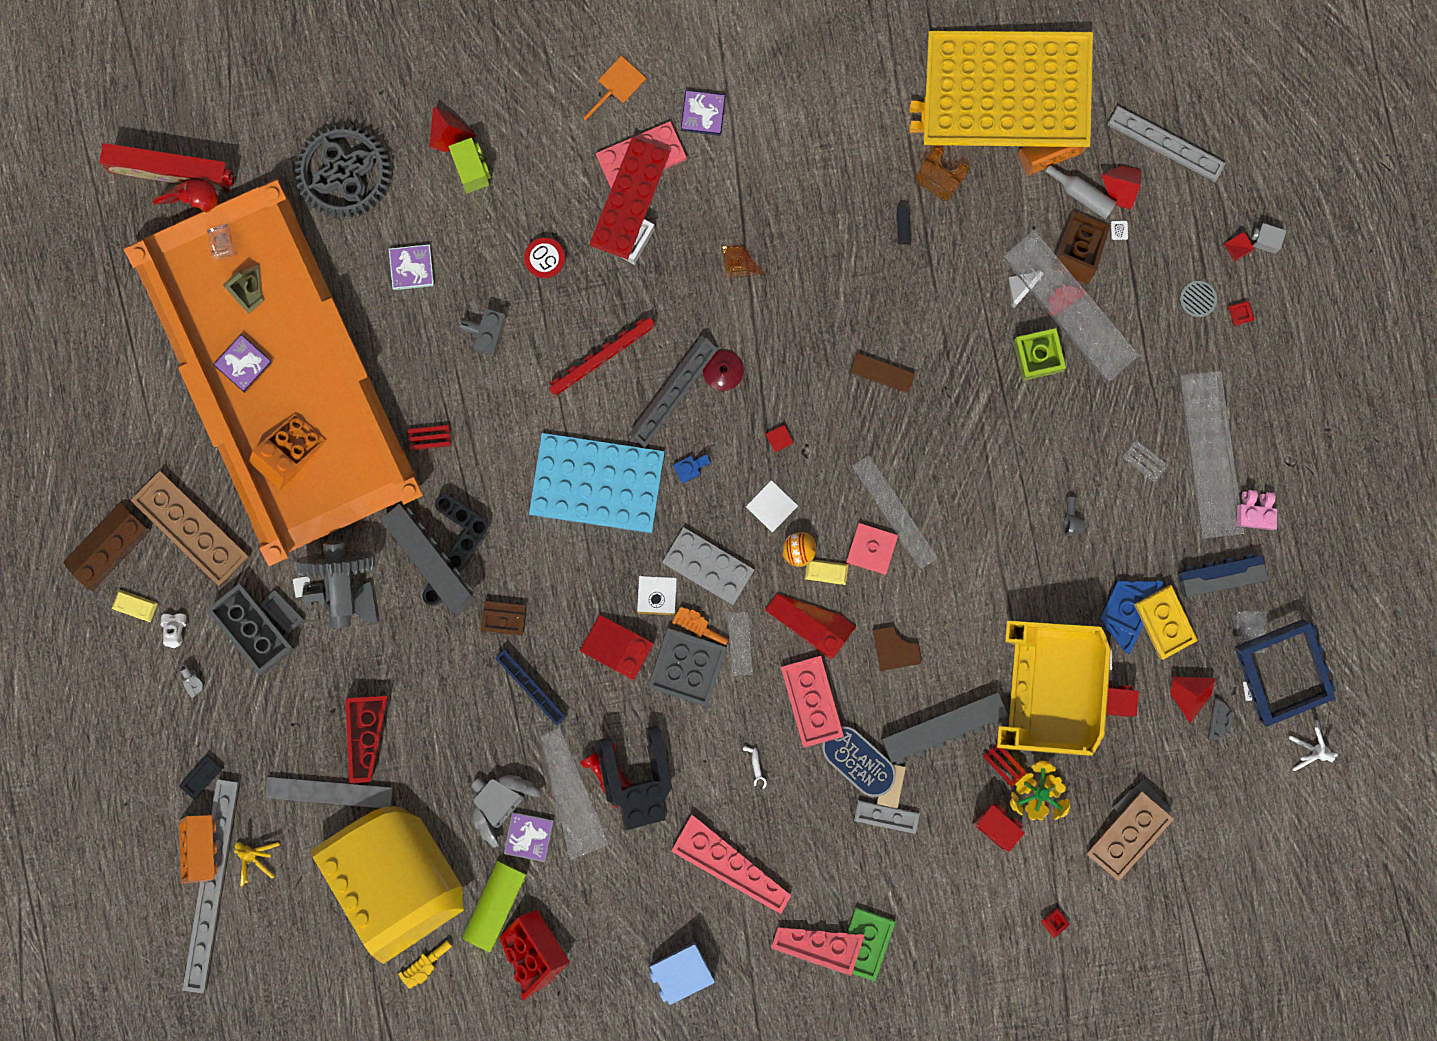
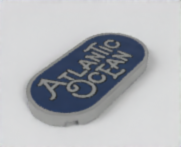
[823,726,896,797]

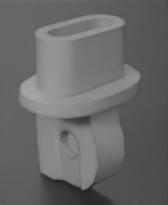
[179,664,203,698]

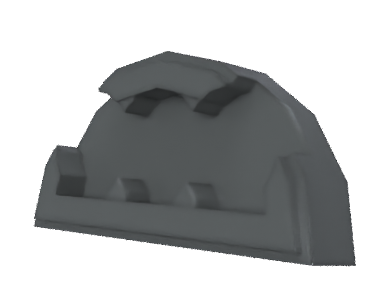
[353,582,378,623]
[1207,698,1233,739]

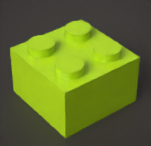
[449,138,491,194]
[1013,328,1066,381]

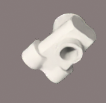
[160,614,187,648]

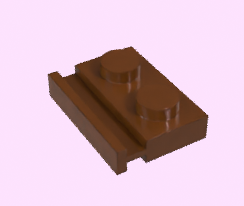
[481,601,526,636]

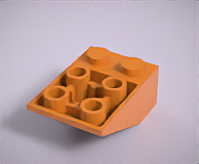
[249,413,326,490]

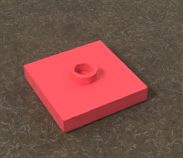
[846,523,898,575]

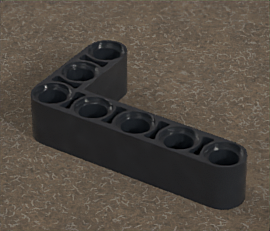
[422,495,489,607]

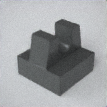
[302,583,325,608]

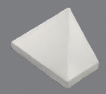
[1009,271,1043,308]

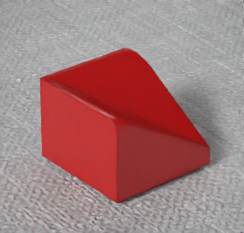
[1224,232,1254,262]

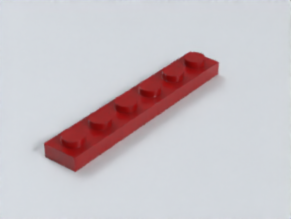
[549,318,655,398]

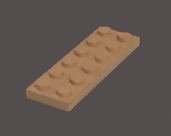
[131,471,249,587]

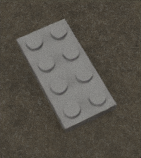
[662,527,754,605]

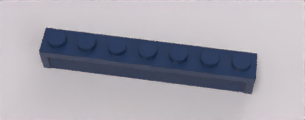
[495,650,567,726]

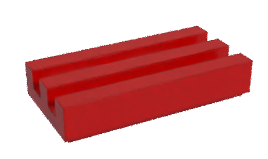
[407,425,451,451]
[983,744,1027,787]

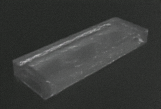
[727,612,753,676]

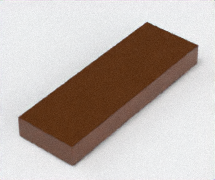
[850,353,915,394]

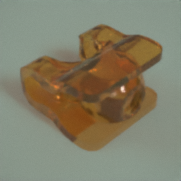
[915,145,970,201]

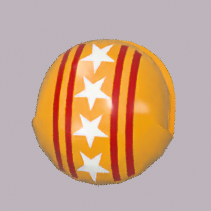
[782,532,816,567]

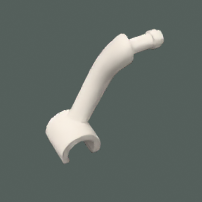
[743,746,767,789]

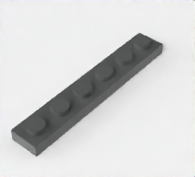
[629,336,718,447]

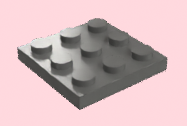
[648,628,727,707]

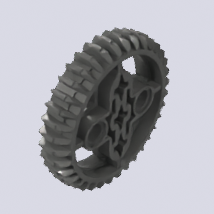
[294,124,391,220]

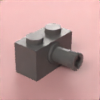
[458,309,507,357]

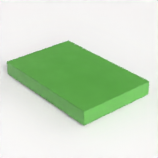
[847,907,896,982]

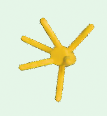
[234,842,280,886]

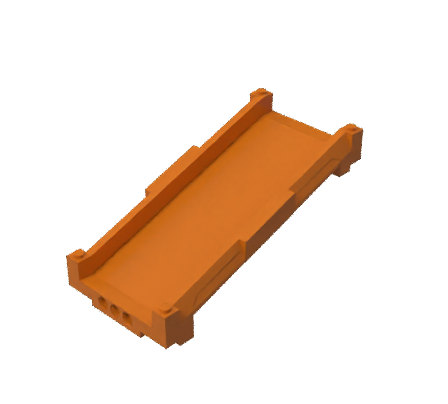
[124,178,423,566]

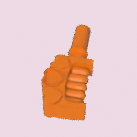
[672,607,729,647]

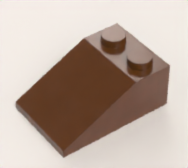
[1051,210,1110,284]

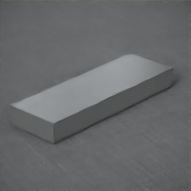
[854,800,920,834]

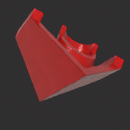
[429,107,477,153]
[1101,165,1142,210]
[1170,677,1215,723]

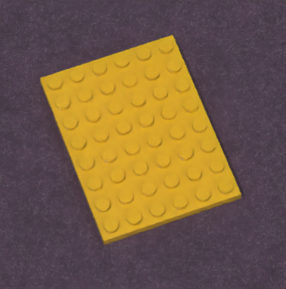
[924,31,1093,147]

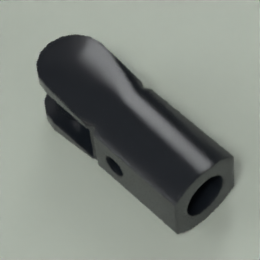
[897,206,911,245]

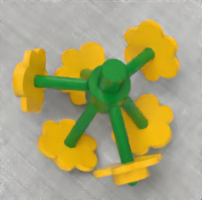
[1010,761,1071,820]

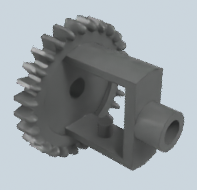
[295,541,376,628]

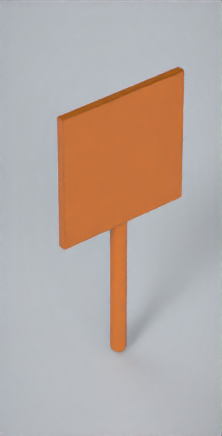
[584,56,647,120]

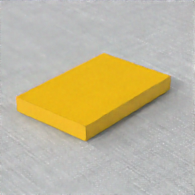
[1134,585,1198,660]

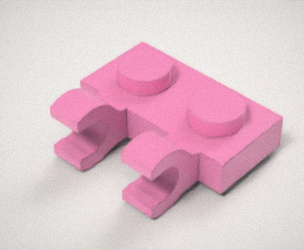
[1237,490,1277,530]

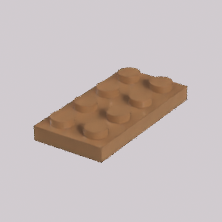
[1086,790,1174,881]

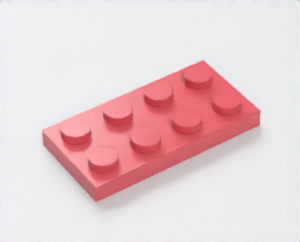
[596,122,687,188]
[781,656,844,748]

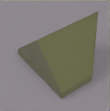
[223,264,264,314]

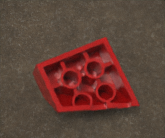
[499,909,570,1001]

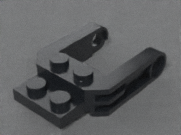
[596,725,672,830]

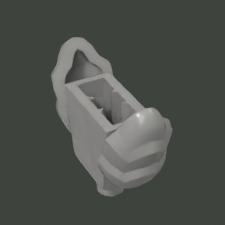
[471,775,541,848]

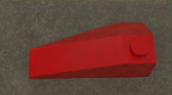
[765,594,856,660]

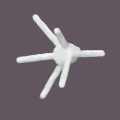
[1289,720,1338,771]

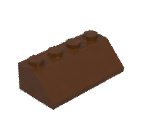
[63,502,151,591]

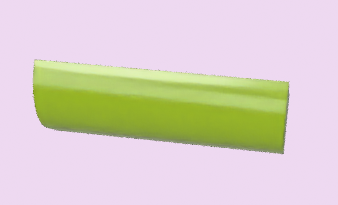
[461,860,527,952]

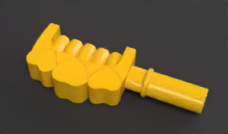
[398,940,452,988]

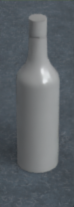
[1045,165,1117,219]

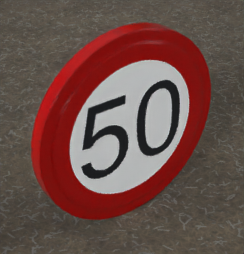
[524,238,565,279]

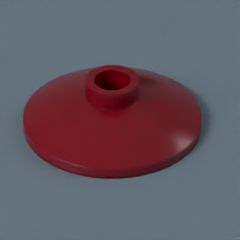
[703,350,744,391]

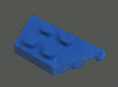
[1099,581,1164,655]

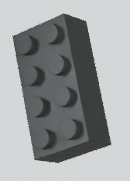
[207,583,296,676]

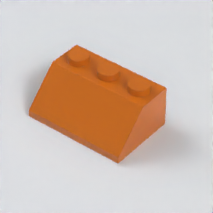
[1018,146,1086,176]
[179,815,217,884]

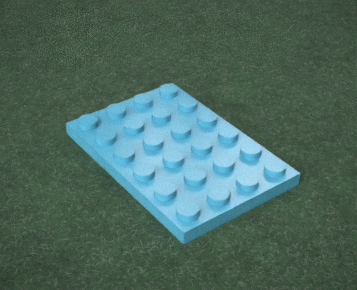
[529,433,665,533]

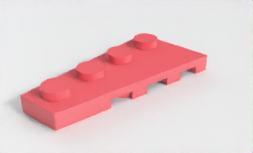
[771,928,865,976]

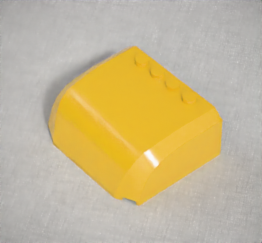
[997,621,1111,756]
[310,806,464,964]

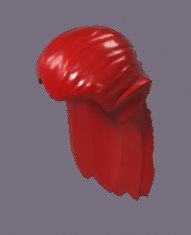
[152,179,218,213]

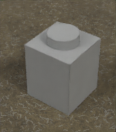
[1251,223,1286,254]

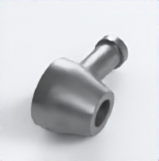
[1063,497,1085,536]

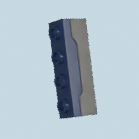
[1178,554,1268,598]

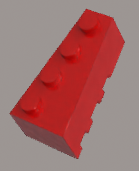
[345,696,388,783]

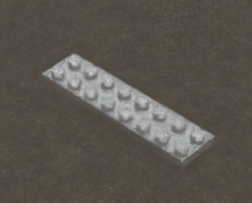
[1002,230,1139,383]
[1179,371,1244,539]

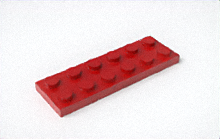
[589,137,671,260]

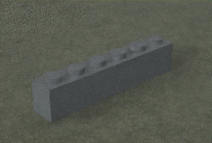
[381,504,477,616]
[881,692,1008,765]

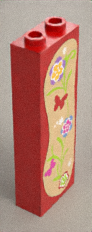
[99,143,235,192]

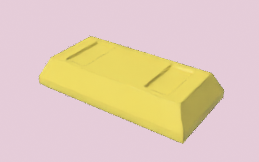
[805,559,849,585]
[111,589,158,622]

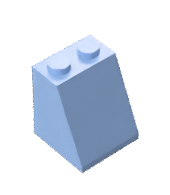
[648,941,715,1005]

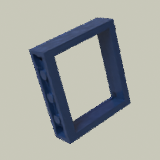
[1234,619,1336,727]

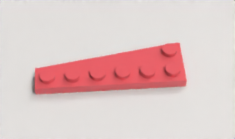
[671,815,791,914]

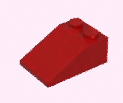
[579,615,654,681]

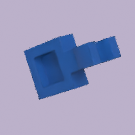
[673,454,711,484]

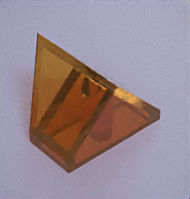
[723,245,766,279]

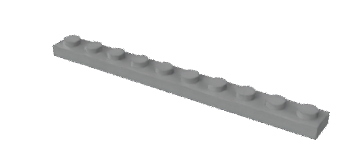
[183,780,239,993]

